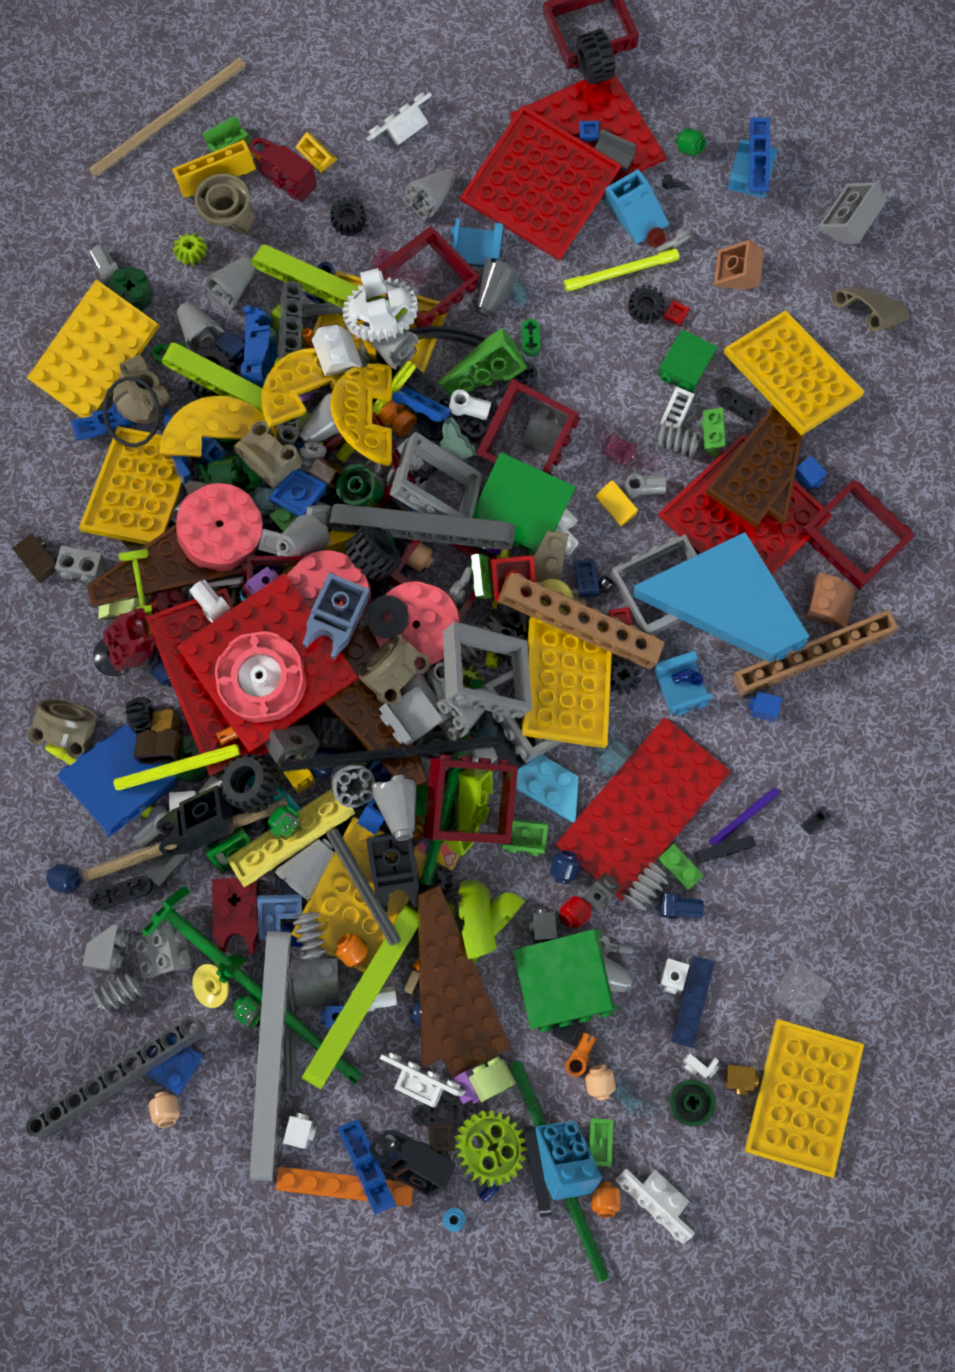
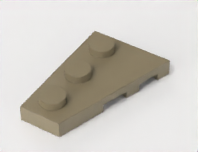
[534,530,569,583]

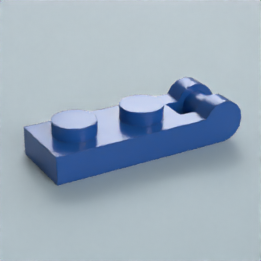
[392,387,451,422]

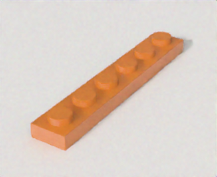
[276,1167,413,1207]

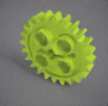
[454,1110,527,1187]

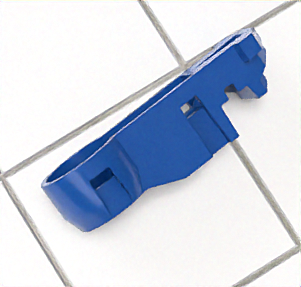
[241,306,278,388]

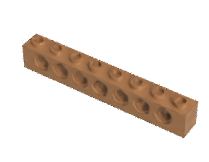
[498,572,664,670]
[732,610,898,697]

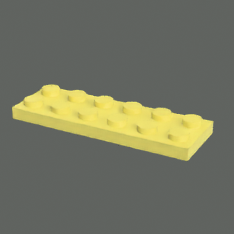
[227,789,355,887]

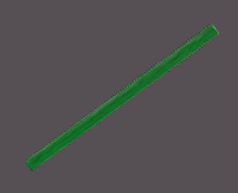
[419,679,484,887]
[509,1060,610,1282]

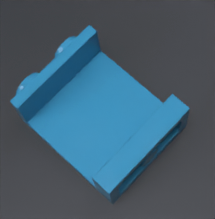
[727,139,778,198]
[449,219,503,267]
[653,651,713,716]

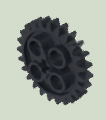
[483,603,531,666]

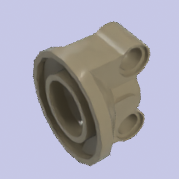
[194,173,256,235]
[113,355,170,424]
[233,420,302,488]
[358,634,430,705]
[27,699,98,759]

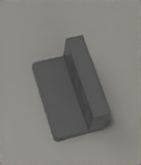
[594,129,636,173]
[144,853,191,889]

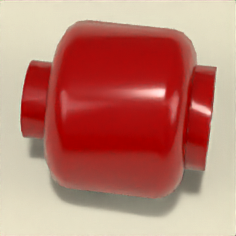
[559,896,592,929]

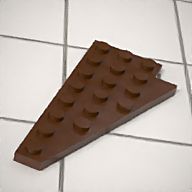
[705,406,802,528]
[87,524,259,608]
[324,625,427,787]
[418,886,511,1079]

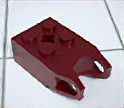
[249,138,317,203]
[103,608,155,672]
[212,878,260,955]

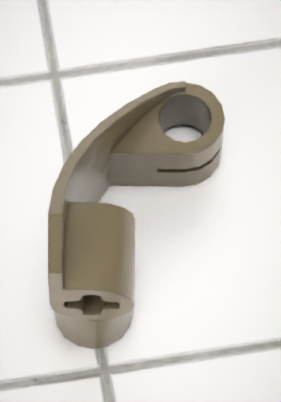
[832,287,910,331]

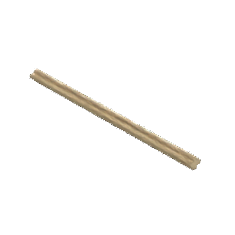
[89,57,246,178]
[81,797,288,882]

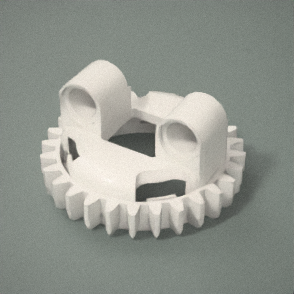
[343,268,418,343]

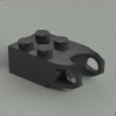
[157,785,235,856]
[366,832,419,912]
[369,1130,456,1198]

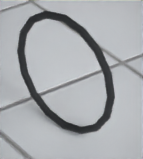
[103,376,160,447]

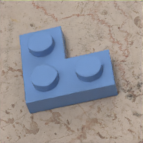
[257,895,303,940]

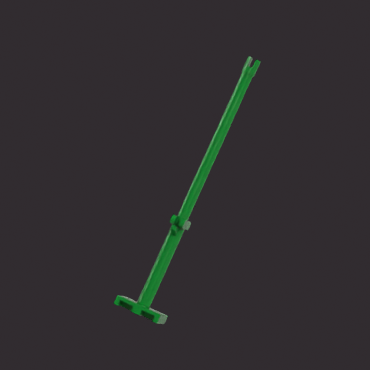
[141,886,363,1085]

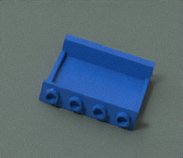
[57,724,177,838]

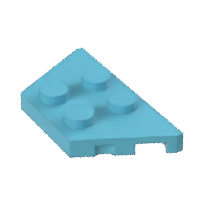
[516,755,579,823]

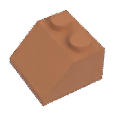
[714,240,764,290]
[805,572,856,628]

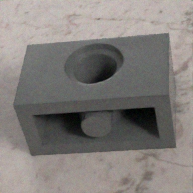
[265,725,320,764]

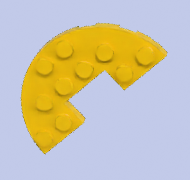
[261,348,345,428]
[330,364,392,466]
[159,396,276,457]

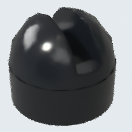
[598,575,616,593]

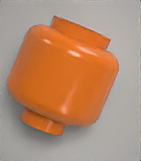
[336,934,369,967]
[591,1182,621,1218]

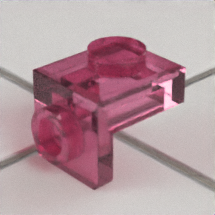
[602,434,638,464]

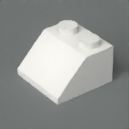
[312,325,363,376]

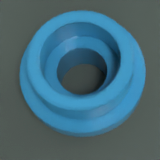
[443,1208,466,1232]

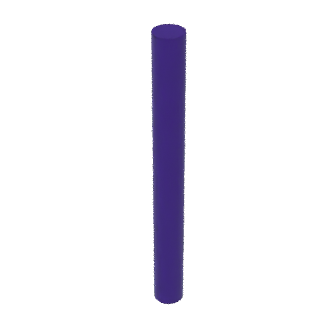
[709,788,779,846]

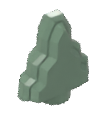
[439,417,478,464]

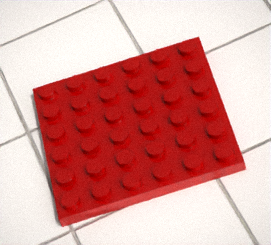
[510,75,666,185]
[460,105,622,261]
[658,433,833,575]
[177,573,359,753]

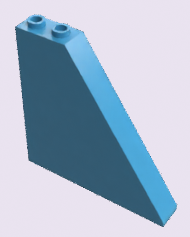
[633,532,809,662]

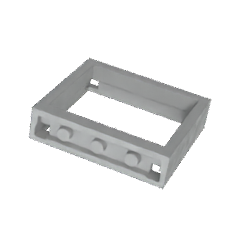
[390,432,483,518]
[611,534,697,635]
[443,622,532,718]
[483,670,563,763]

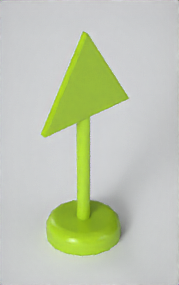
[118,549,152,636]

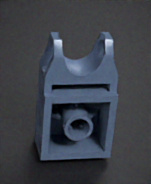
[303,572,370,660]

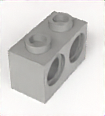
[55,545,106,584]

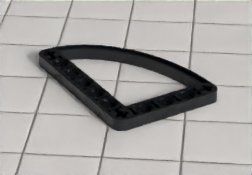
[376,326,538,441]

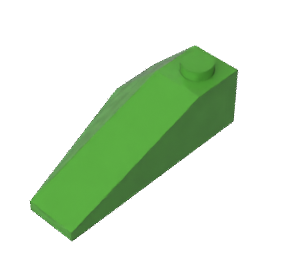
[438,328,527,396]

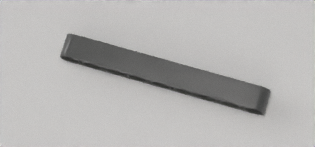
[276,281,303,446]
[328,504,516,550]
[25,1016,206,1138]

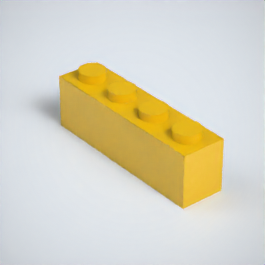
[172,140,256,198]

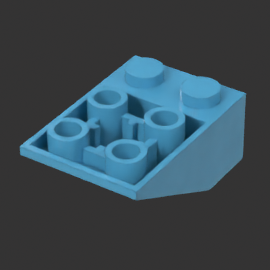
[604,169,669,244]
[535,1120,602,1201]

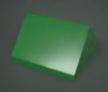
[204,826,252,874]

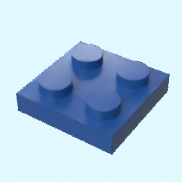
[269,469,328,517]
[145,1037,204,1095]

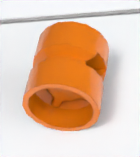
[379,400,417,437]

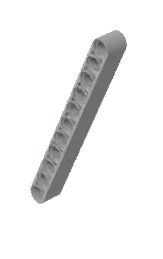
[250,931,291,1182]

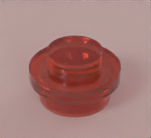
[646,227,666,247]

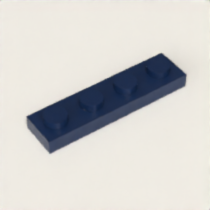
[671,956,715,1048]

